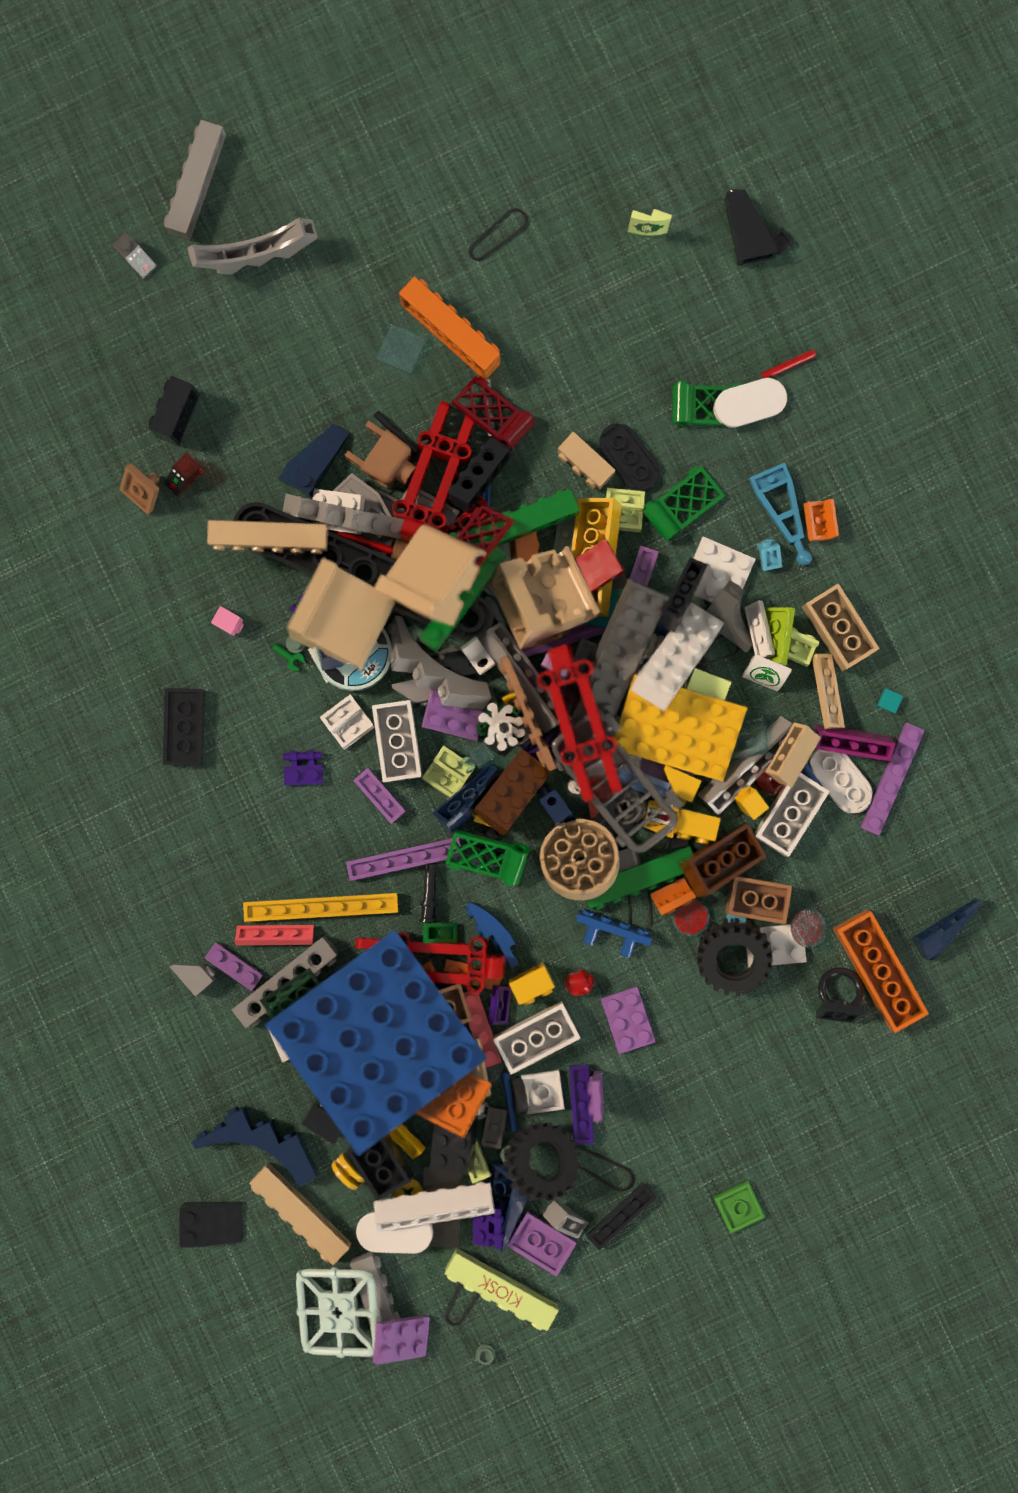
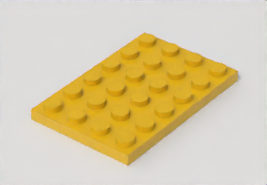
[614,674,747,781]

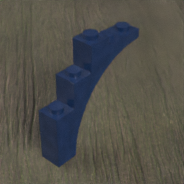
[192,1106,319,1186]

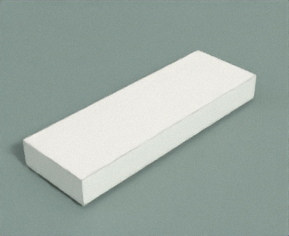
[744,600,775,659]

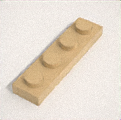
[812,654,845,730]

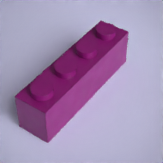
[814,724,895,761]

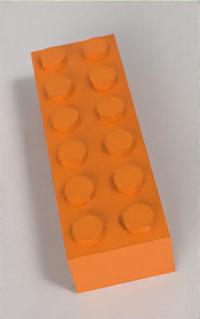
[399,276,500,379]
[832,910,929,1033]

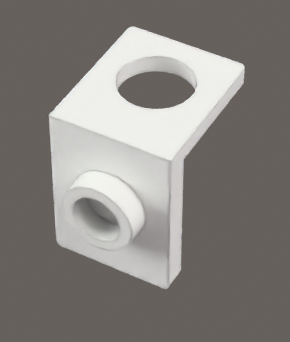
[461,637,495,675]

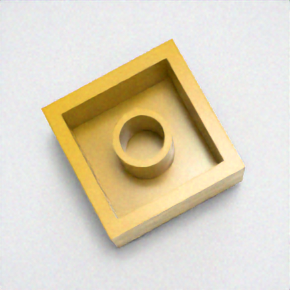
[674,809,720,845]
[509,962,554,1006]

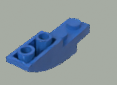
[466,901,519,968]

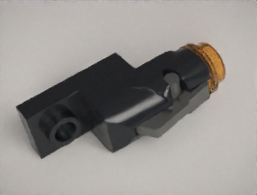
[430,646,490,677]

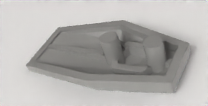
[333,473,392,538]

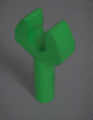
[272,643,306,672]

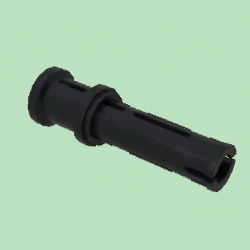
[419,864,437,923]

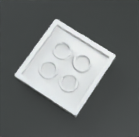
[694,537,755,603]

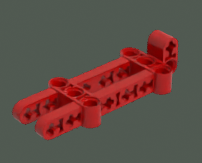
[392,400,478,542]
[537,644,623,802]
[355,931,506,994]

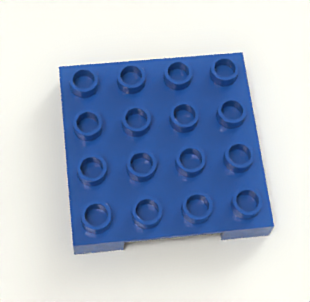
[265,929,487,1155]

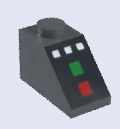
[112,232,157,279]

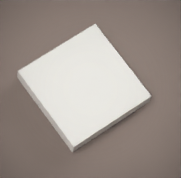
[521,1070,565,1115]

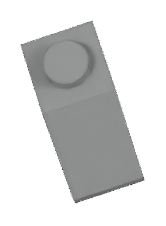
[392,680,431,706]
[170,963,216,996]
[543,1200,589,1239]

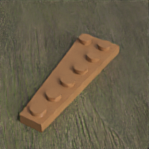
[498,655,556,771]

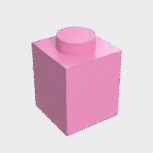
[211,606,244,636]

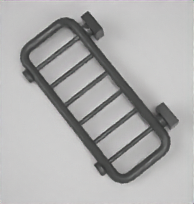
[551,712,684,853]

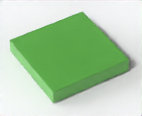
[713,1180,765,1234]

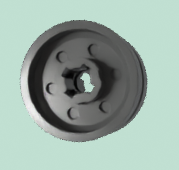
[607,789,647,824]

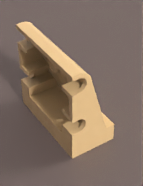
[375,525,486,626]
[490,546,600,649]
[287,558,395,671]

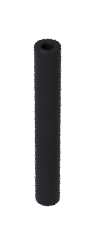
[374,411,419,456]

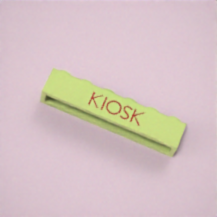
[445,1248,559,1331]

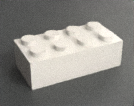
[372,700,423,782]
[754,773,830,857]
[493,1001,580,1074]

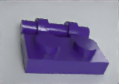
[283,750,323,785]
[473,1207,504,1249]

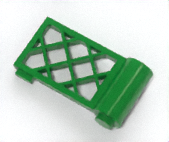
[673,381,748,426]
[643,466,725,542]
[445,830,530,886]

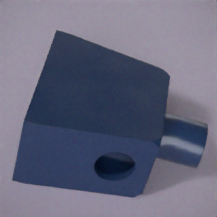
[538,785,575,826]

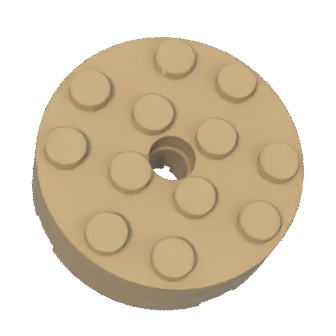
[540,819,620,900]

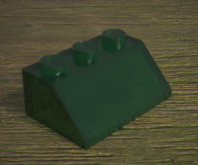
[259,967,321,1019]

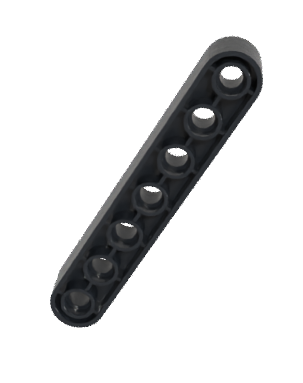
[233,502,494,644]

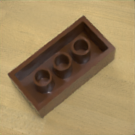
[473,748,552,836]
[679,823,767,897]

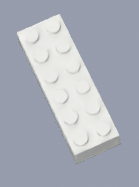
[631,602,724,711]

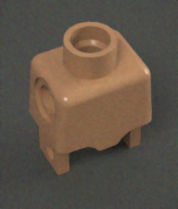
[345,421,416,488]

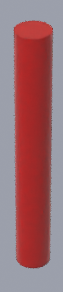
[761,349,816,379]
[337,531,393,554]

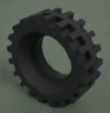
[697,918,773,996]
[503,1122,582,1202]

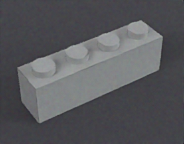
[350,1252,400,1325]

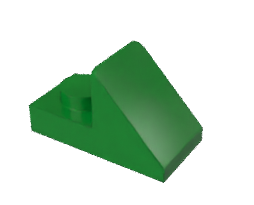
[423,922,457,943]

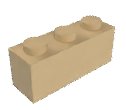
[557,432,615,490]
[765,722,821,787]

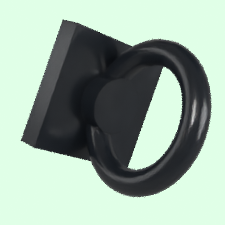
[816,967,864,1024]

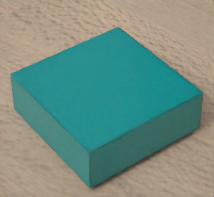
[877,688,903,714]

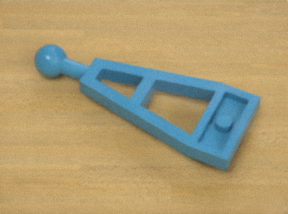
[749,463,812,566]

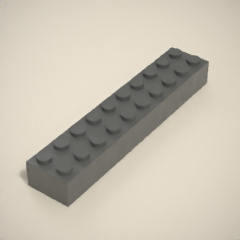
[550,579,669,774]

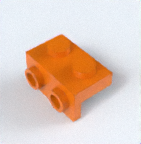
[804,499,839,541]
[650,877,696,915]

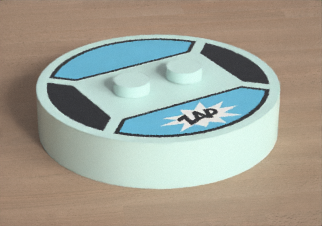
[315,628,392,691]

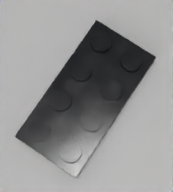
[163,688,205,766]

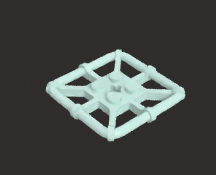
[296,1267,380,1358]

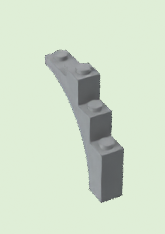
[187,218,318,275]
[283,494,404,539]
[387,615,491,710]

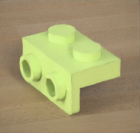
[788,627,819,667]

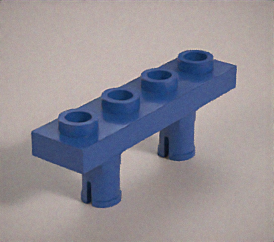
[576,909,652,958]

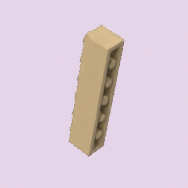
[207,520,329,554]
[249,1162,351,1265]

